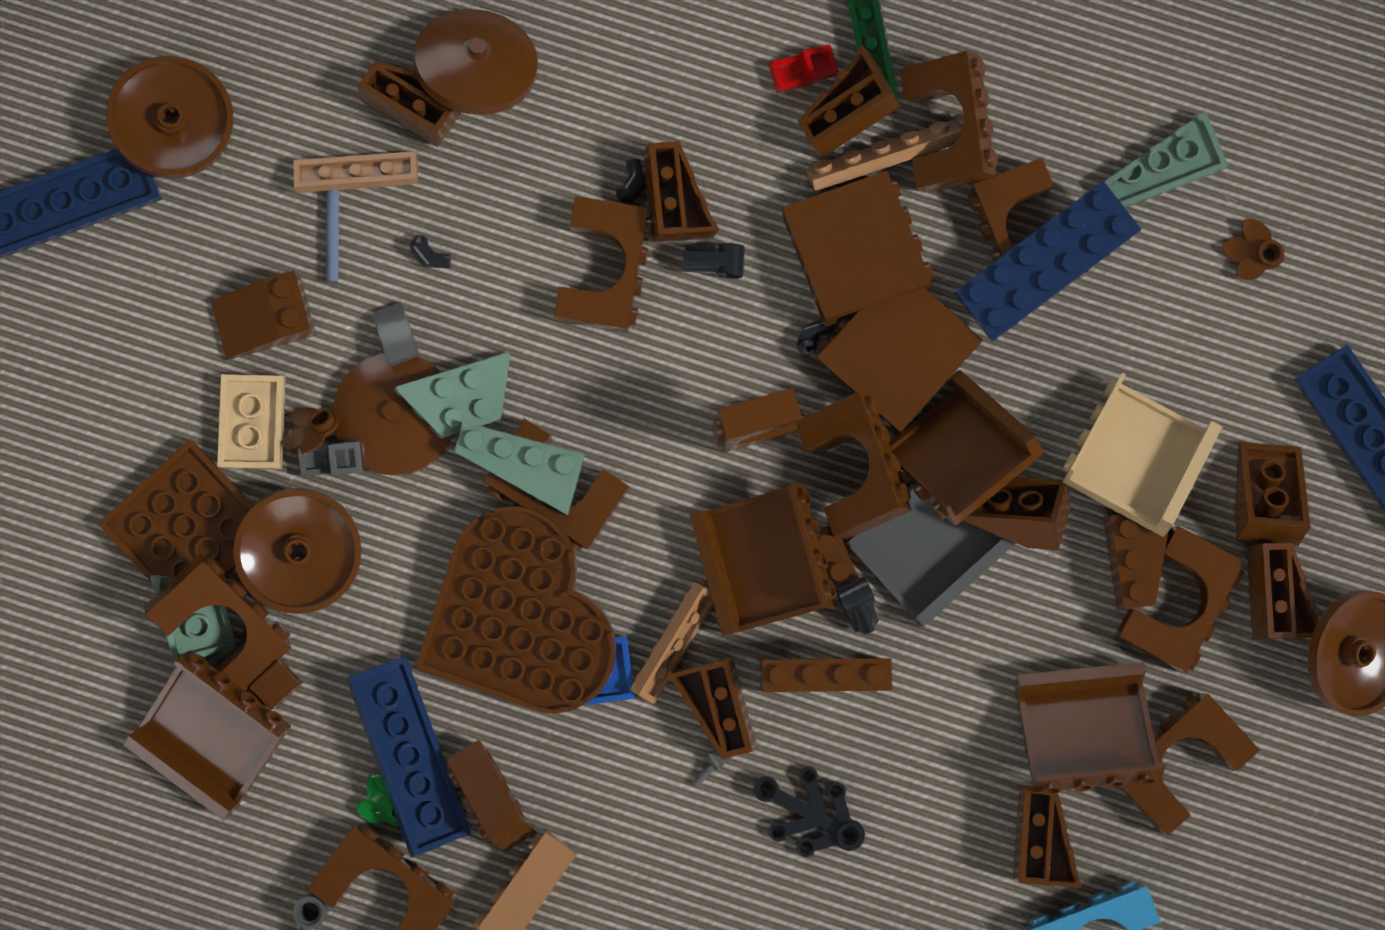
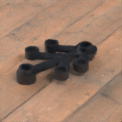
[753,766,865,857]

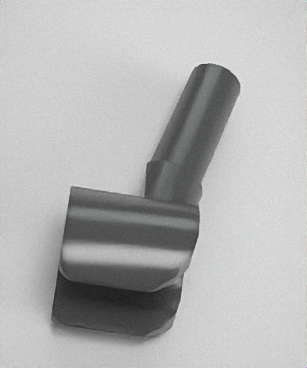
[692,749,727,787]

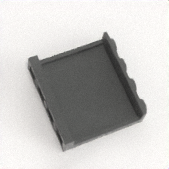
[846,483,1016,627]

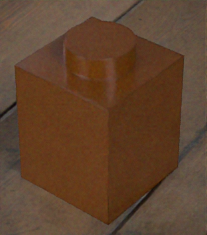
[250,660,303,710]

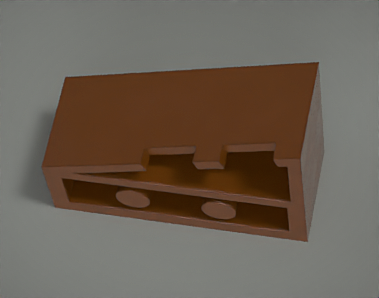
[798,46,901,157]
[358,62,462,147]
[643,141,719,243]
[1103,514,1168,610]
[1247,543,1319,640]
[668,657,757,760]
[446,740,537,852]
[1013,784,1083,889]

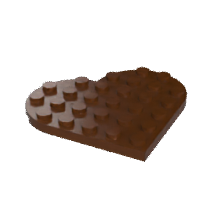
[415,506,616,713]

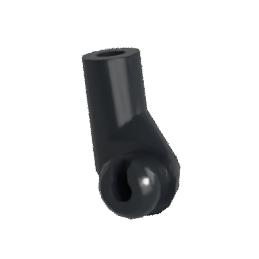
[616,159,646,203]
[410,235,451,269]
[797,319,834,356]

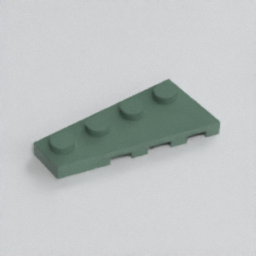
[1105,111,1229,208]
[454,422,585,516]

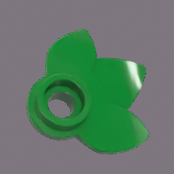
[356,773,399,827]

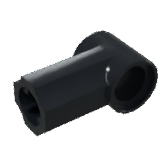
[683,243,745,279]
[836,577,879,635]

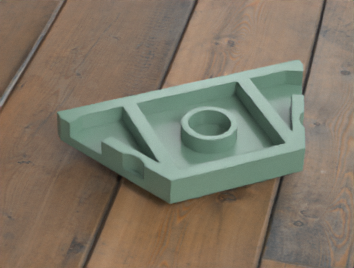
[394,352,510,439]
[150,575,236,668]

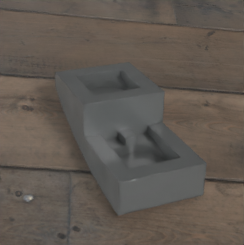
[372,302,420,367]
[298,441,363,477]

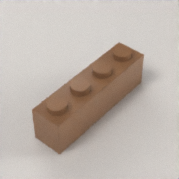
[471,830,578,930]

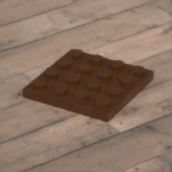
[98,439,253,583]

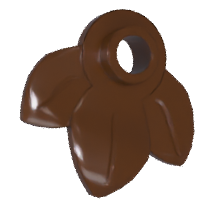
[1222,219,1284,280]
[280,408,339,454]

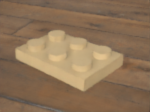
[217,374,286,470]

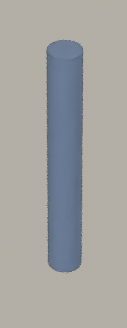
[326,190,339,283]

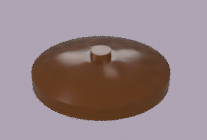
[414,9,538,115]
[106,56,233,179]
[332,353,454,476]
[233,488,361,614]
[1308,590,1385,716]

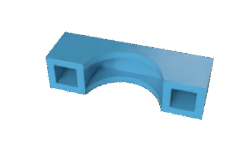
[1023,880,1161,930]

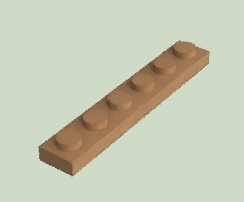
[805,113,964,191]

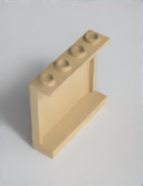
[1062,373,1223,537]

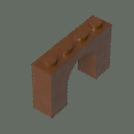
[900,50,998,192]
[968,158,1089,279]
[554,196,653,333]
[712,388,802,453]
[796,391,912,540]
[483,418,630,552]
[1114,526,1245,673]
[144,554,292,691]
[760,658,892,692]
[1120,693,1260,836]
[307,824,458,930]

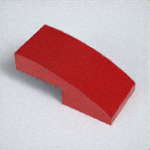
[768,44,839,94]

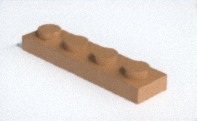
[293,151,419,193]
[630,582,714,704]

